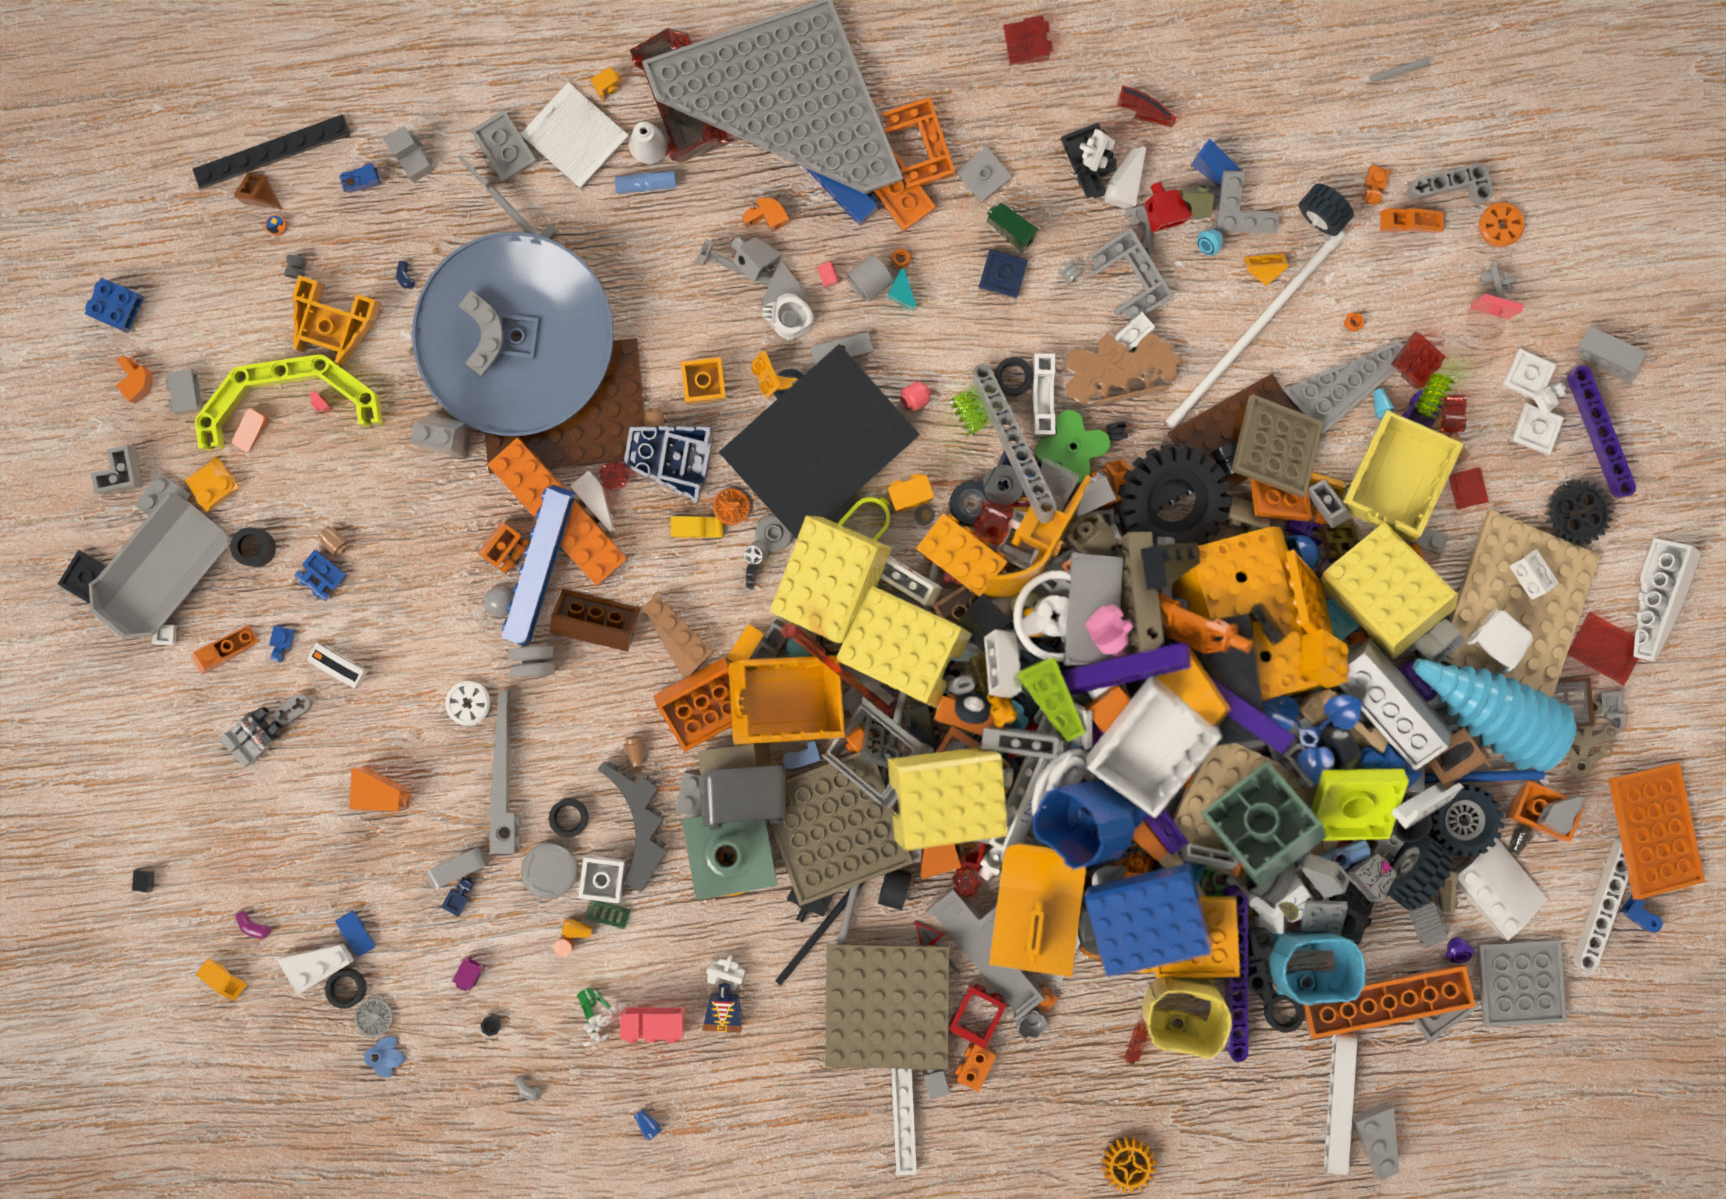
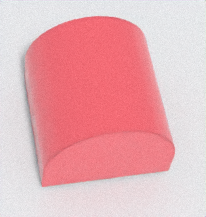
[817,262,840,288]

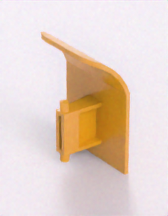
[985,493,1083,599]
[989,844,1086,977]

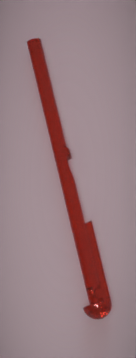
[781,623,894,716]

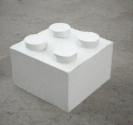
[578,855,627,903]

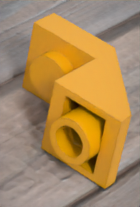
[196,958,247,1001]

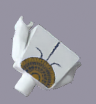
[1270,861,1321,922]

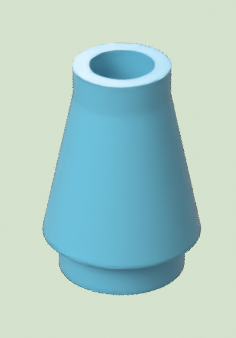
[1373,388,1395,420]

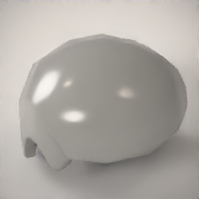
[484,585,515,618]
[1016,1008,1047,1040]

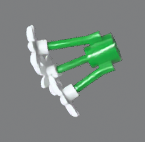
[577,987,625,1046]

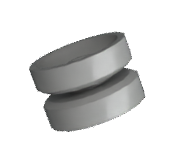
[508,645,555,677]

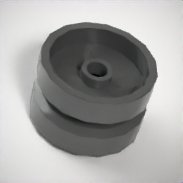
[1245,863,1295,903]

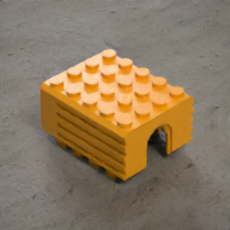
[729,655,845,745]

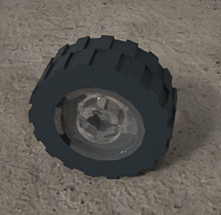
[949,481,994,526]

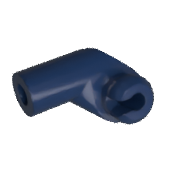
[396,261,415,289]

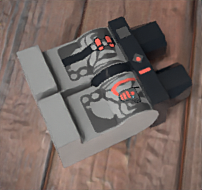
[219,706,284,767]

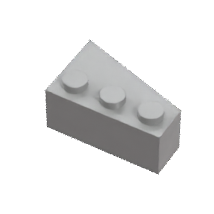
[1576,326,1647,386]
[1352,1102,1399,1180]

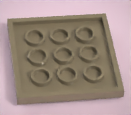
[1231,394,1323,498]

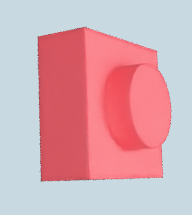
[308,390,333,413]

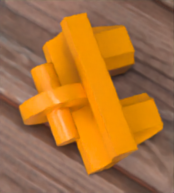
[987,694,1017,729]

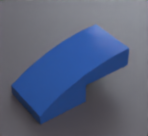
[335,910,376,957]

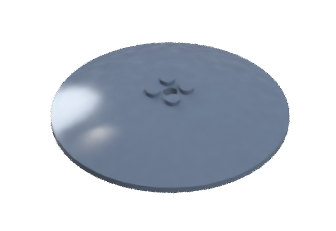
[412,232,614,436]

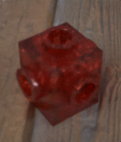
[599,461,629,491]

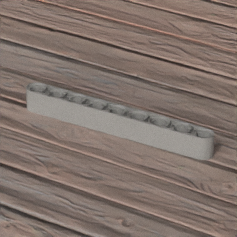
[973,364,1056,523]

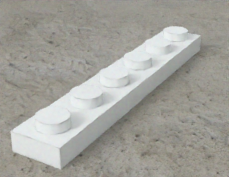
[891,1068,917,1175]

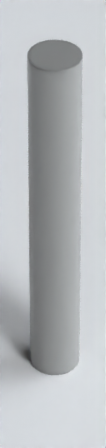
[1370,58,1430,83]

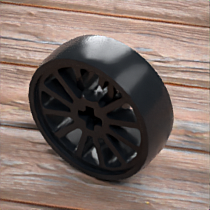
[1303,718,1361,771]

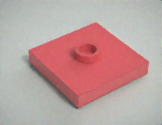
[1470,294,1524,319]

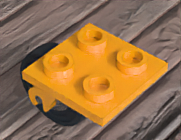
[751,350,804,399]

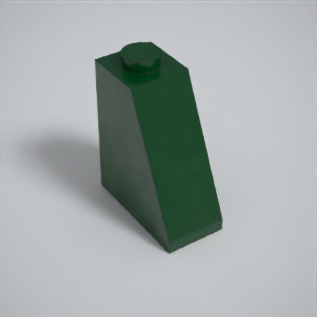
[986,203,1039,253]

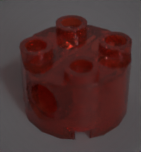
[973,499,1013,546]

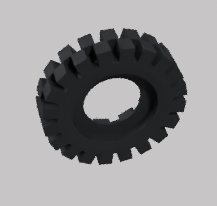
[1117,443,1231,546]

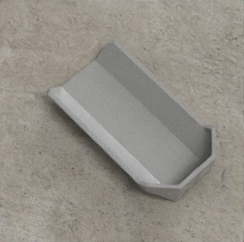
[89,493,230,639]

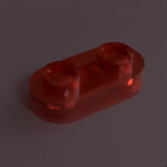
[1125,1023,1148,1065]

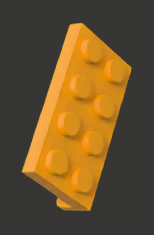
[916,514,1008,597]

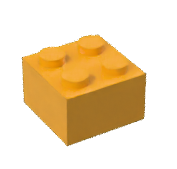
[681,357,727,405]
[887,473,934,514]
[1301,629,1349,688]

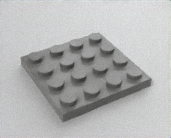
[1477,939,1567,1027]

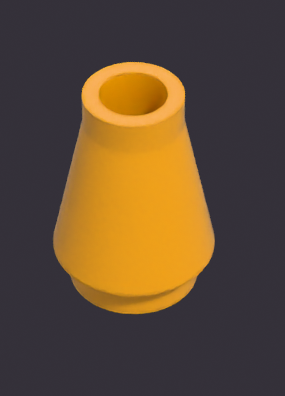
[561,918,592,938]

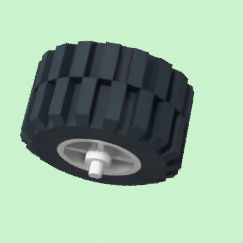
[1299,183,1354,236]

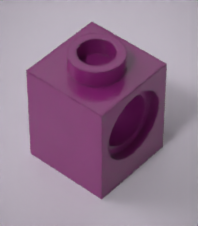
[452,956,485,991]

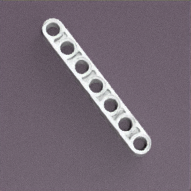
[1573,837,1629,972]
[1324,1033,1357,1175]

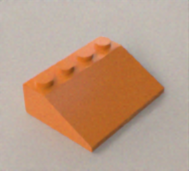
[653,657,732,752]

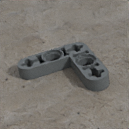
[861,707,910,769]

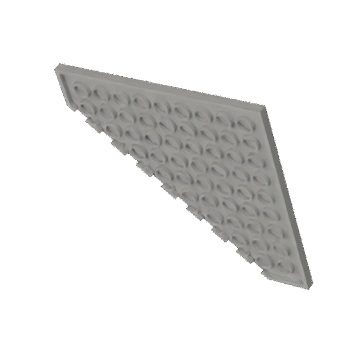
[642,0,903,194]

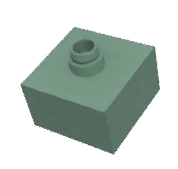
[1201,761,1326,888]

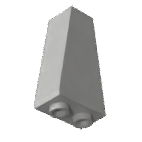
[981,726,1065,759]

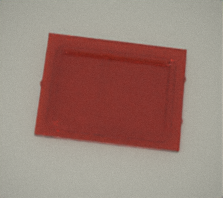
[1567,612,1639,685]

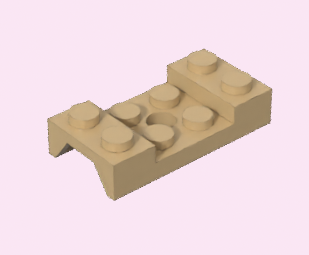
[1299,689,1389,753]

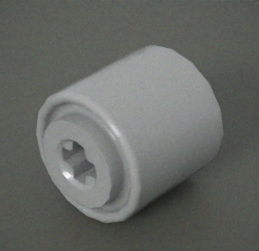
[847,254,894,302]

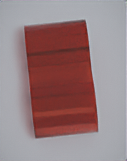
[1441,394,1467,432]

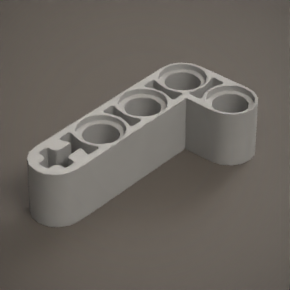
[1407,163,1493,205]

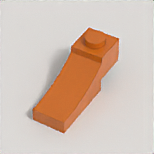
[1380,208,1444,233]

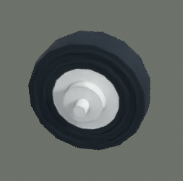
[955,692,992,724]

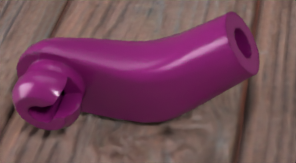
[235,911,271,939]

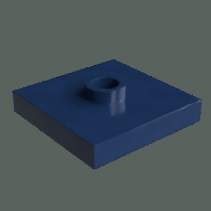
[978,249,1028,299]

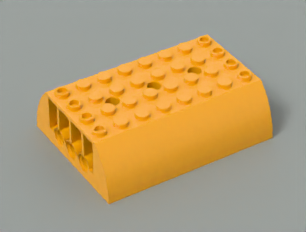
[1172,527,1324,702]

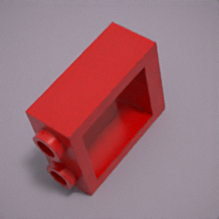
[948,983,1007,1049]

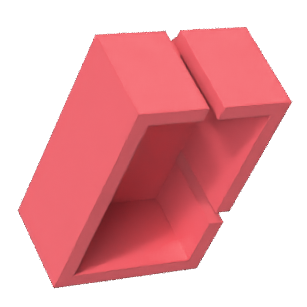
[620,1007,686,1043]

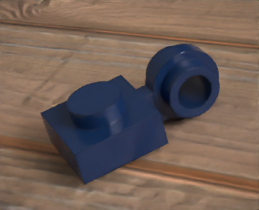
[441,877,474,917]

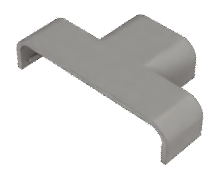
[925,886,1045,1022]

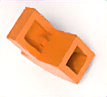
[742,197,789,232]
[116,355,153,404]

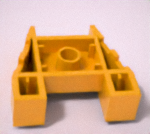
[292,275,381,365]

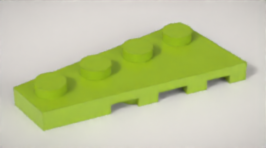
[1015,657,1085,742]

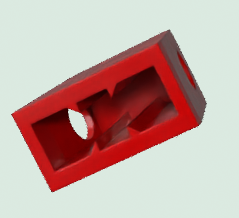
[1145,182,1192,233]

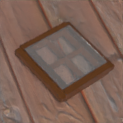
[1553,677,1594,727]

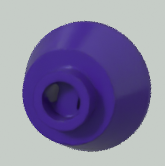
[1446,937,1474,964]

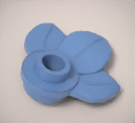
[364,1036,406,1078]

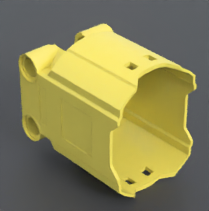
[1142,977,1231,1059]

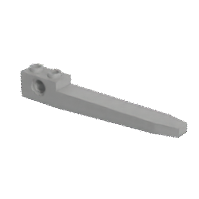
[490,691,521,854]

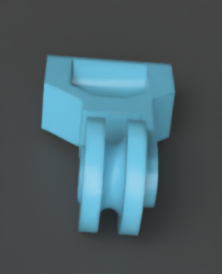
[1011,698,1029,729]

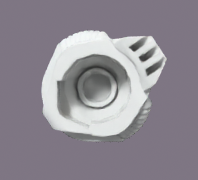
[762,293,814,340]

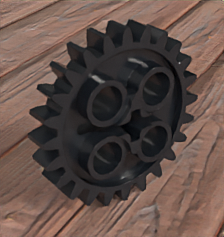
[1545,480,1613,545]

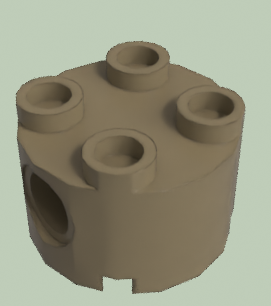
[1067,512,1117,556]

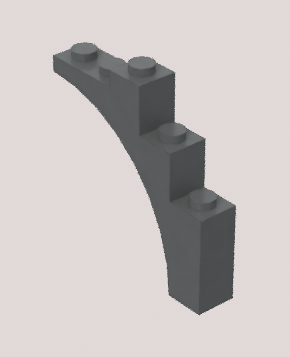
[597,761,668,892]

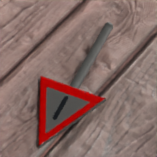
[914,920,960,974]

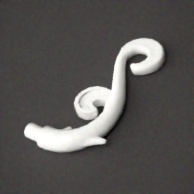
[1046,752,1101,791]

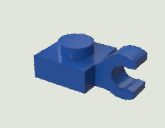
[269,626,295,662]

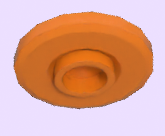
[713,488,750,525]

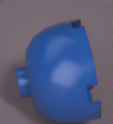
[1285,535,1320,570]

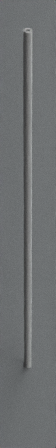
[837,562,939,944]

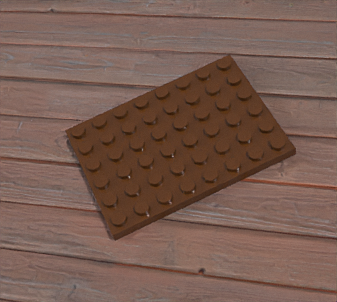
[485,338,645,474]

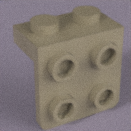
[1439,870,1459,913]

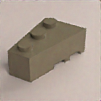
[698,743,772,775]

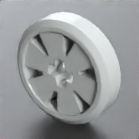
[445,681,491,725]

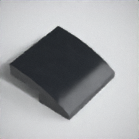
[956,594,1012,653]

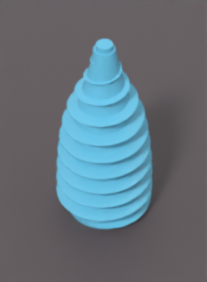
[1413,659,1576,771]

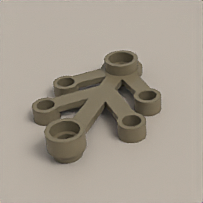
[1567,699,1617,777]

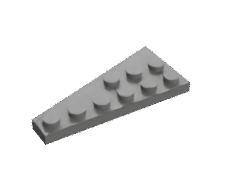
[1282,341,1412,435]

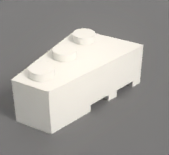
[277,942,357,995]

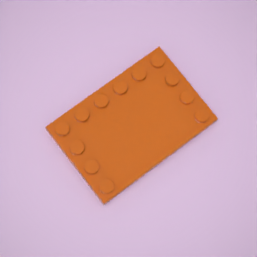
[1608,762,1705,900]

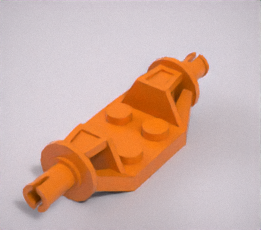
[1159,593,1253,654]

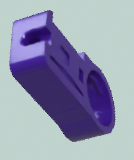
[1285,520,1323,546]

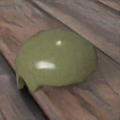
[1009,591,1039,618]

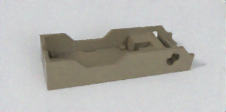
[1115,532,1163,656]

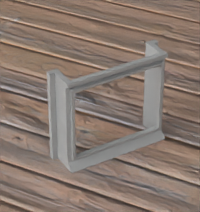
[822,697,934,809]

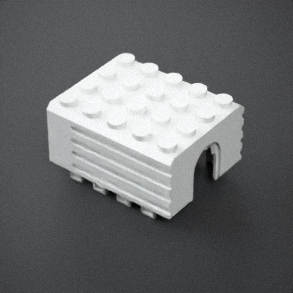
[1087,677,1221,818]

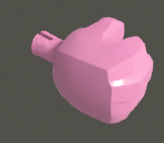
[1084,604,1133,659]

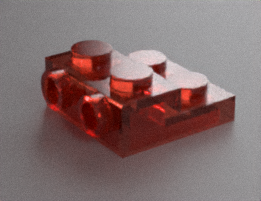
[1003,16,1053,66]
[1391,332,1446,389]

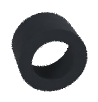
[230,527,276,567]
[1392,796,1432,843]
[878,869,912,911]

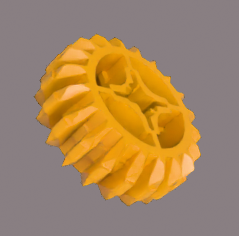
[1101,1137,1157,1194]

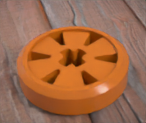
[1478,202,1525,248]

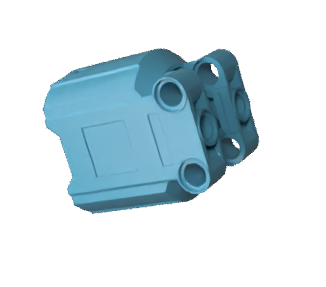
[1269,930,1365,1005]

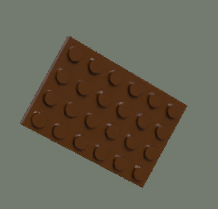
[1168,373,1294,489]

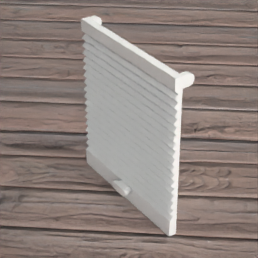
[520,82,629,190]

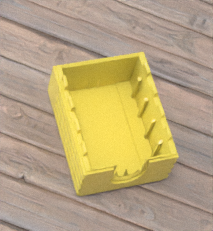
[1342,410,1464,542]
[769,516,892,643]
[1323,522,1458,660]
[837,586,972,708]
[888,747,1007,851]

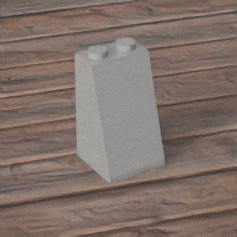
[410,412,472,458]

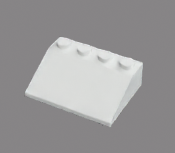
[1453,838,1548,940]

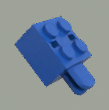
[1358,742,1423,790]

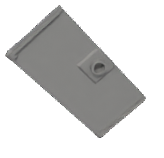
[1064,552,1123,666]

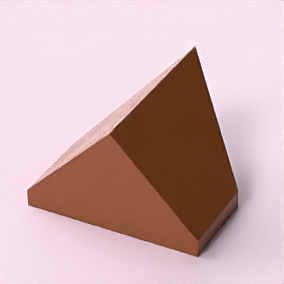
[234,173,283,210]

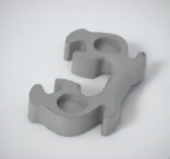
[1124,206,1153,257]

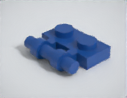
[294,549,347,602]

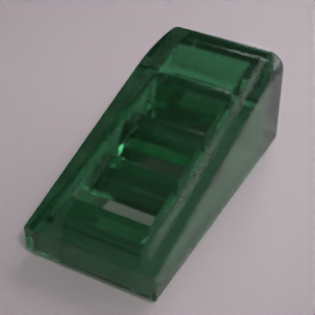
[585,900,631,929]

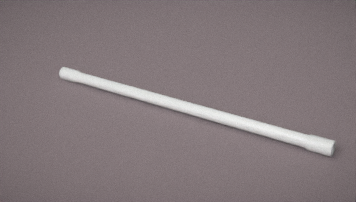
[1165,231,1346,429]

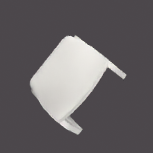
[1466,608,1533,673]

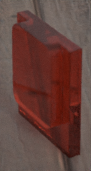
[1448,467,1489,510]

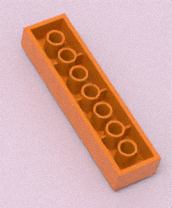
[487,438,629,586]
[1302,964,1476,1039]

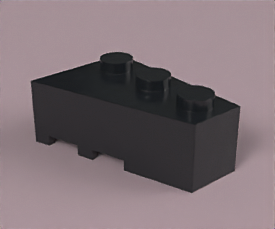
[1141,542,1201,590]
[903,704,940,753]

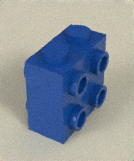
[84,278,145,333]

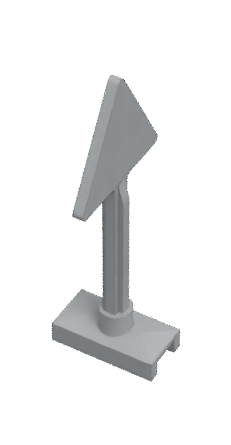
[457,155,558,239]
[695,239,809,305]

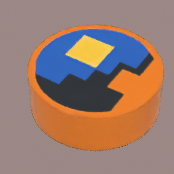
[265,215,287,236]

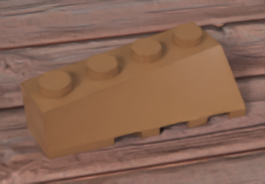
[931,569,1007,624]
[641,595,714,679]

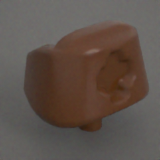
[954,841,975,855]

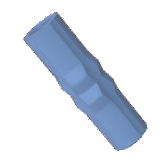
[615,171,677,194]

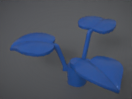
[1263,695,1362,785]

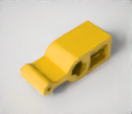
[670,516,723,538]

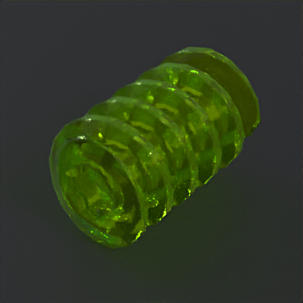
[1415,373,1455,420]
[948,391,988,437]

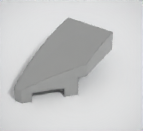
[1599,690,1625,730]

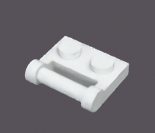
[1226,875,1274,916]

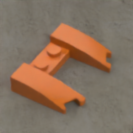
[882,97,955,189]

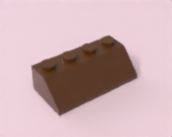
[550,589,640,652]

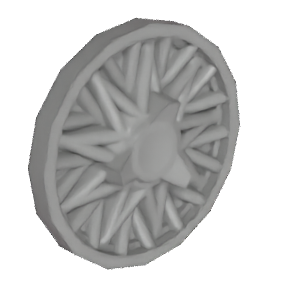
[755,515,793,552]
[355,998,393,1037]

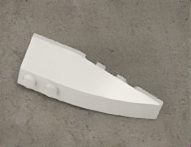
[1633,538,1702,662]

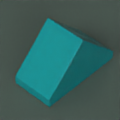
[887,268,917,311]

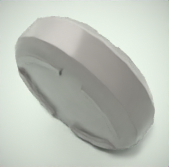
[521,842,578,899]

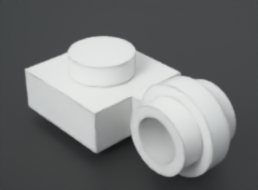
[1533,382,1566,414]

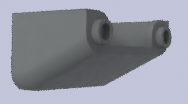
[699,765,786,830]

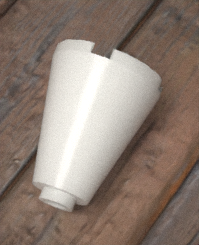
[629,122,669,165]

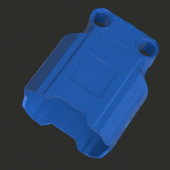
[1032,779,1147,869]

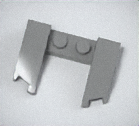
[1088,228,1174,322]

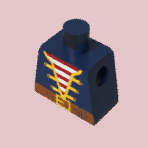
[703,983,743,1033]

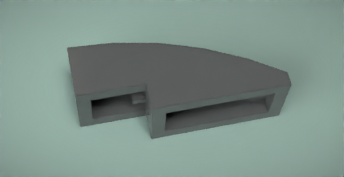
[749,619,793,660]

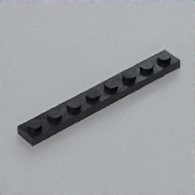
[192,114,351,189]

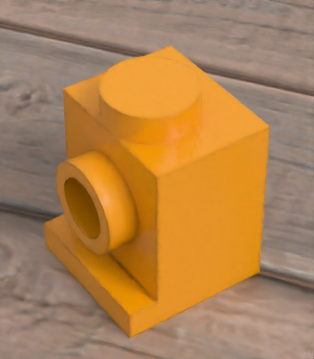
[590,67,623,101]

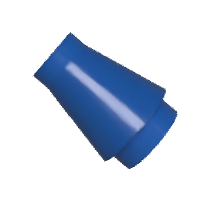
[633,1109,662,1141]

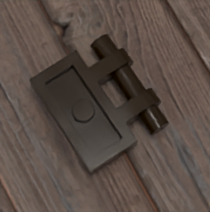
[1317,524,1359,560]

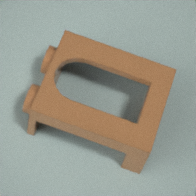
[1428,727,1492,790]

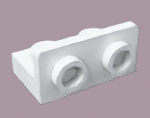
[1510,549,1559,599]

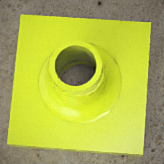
[1311,769,1409,841]

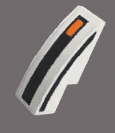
[307,643,368,688]

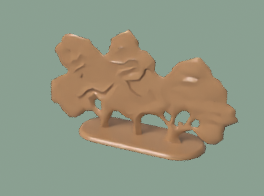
[1064,333,1183,407]

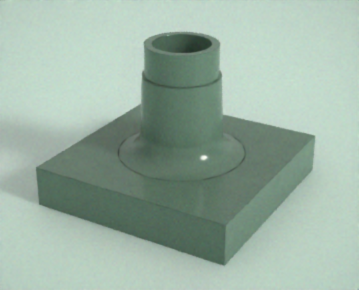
[682,815,778,901]

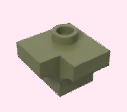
[1181,184,1214,218]

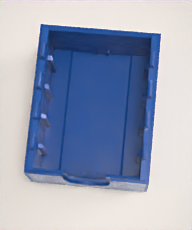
[1085,863,1213,978]

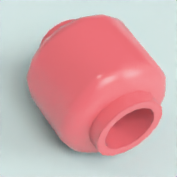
[900,381,931,411]

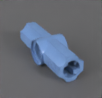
[1318,840,1371,870]

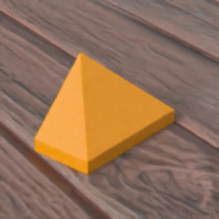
[1244,253,1288,286]

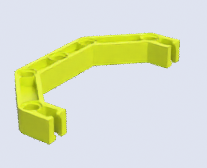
[195,354,383,451]

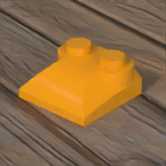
[184,456,241,512]

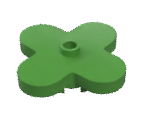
[1035,410,1110,484]

